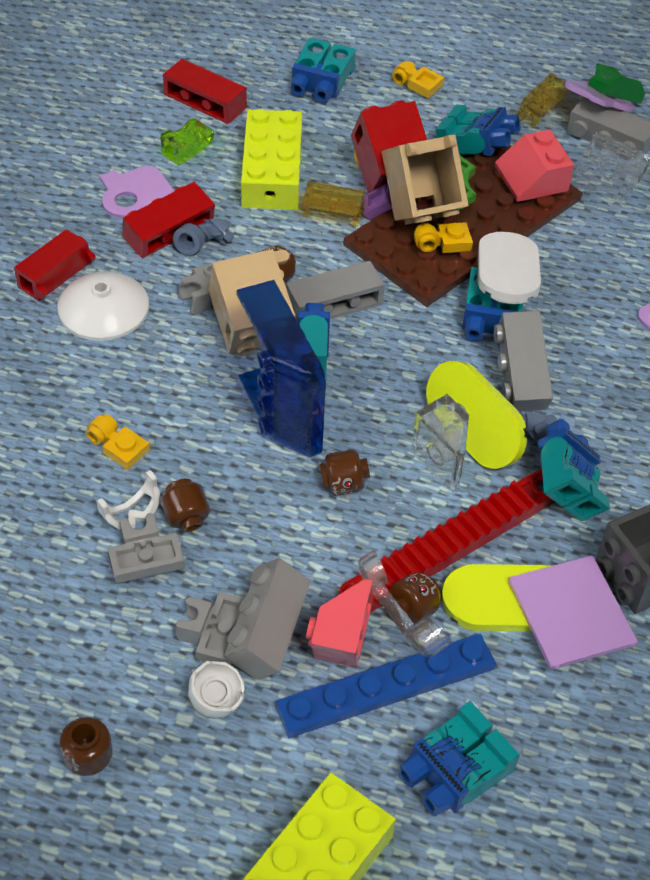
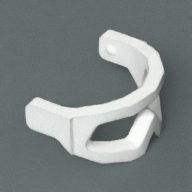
[96,470,161,530]

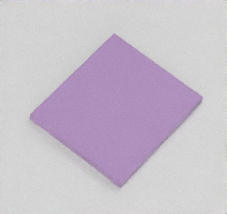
[508,555,638,670]

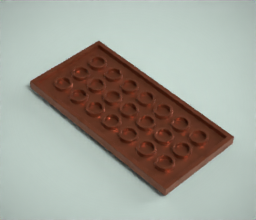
[343,145,583,307]

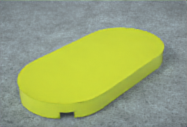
[426,361,527,469]
[441,564,551,632]

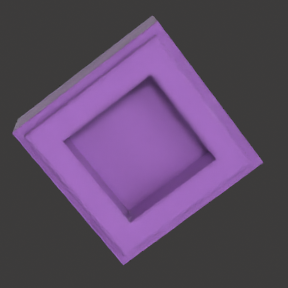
[364,183,392,220]

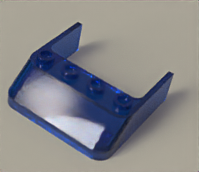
[236,280,326,458]

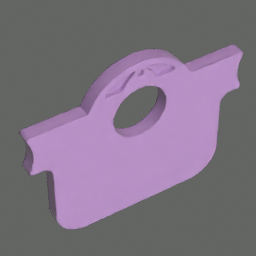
[564,81,635,112]
[99,166,174,219]

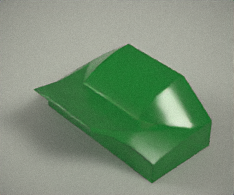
[588,63,645,104]

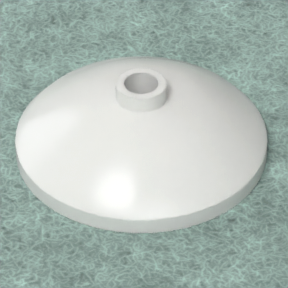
[57,271,149,341]

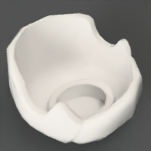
[188,661,245,719]

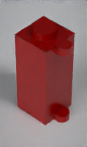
[14,229,96,301]

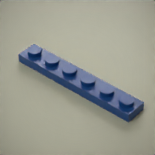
[276,633,496,739]

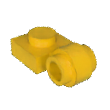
[392,61,445,99]
[414,222,473,253]
[86,414,150,470]

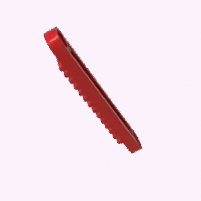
[339,469,555,613]

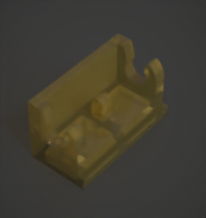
[516,72,571,128]
[301,181,364,227]

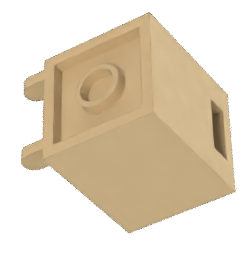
[382,135,468,225]
[208,249,296,356]

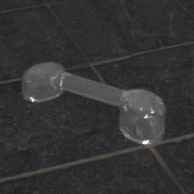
[358,549,451,657]

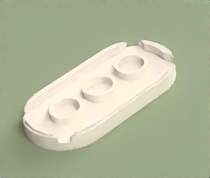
[478,232,541,304]

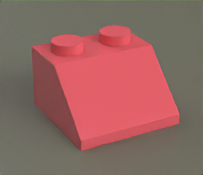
[495,129,574,202]
[306,579,373,668]

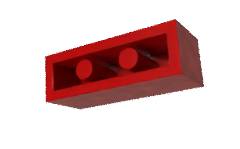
[163,59,247,124]
[122,181,215,259]

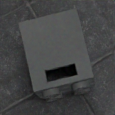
[595,505,650,614]

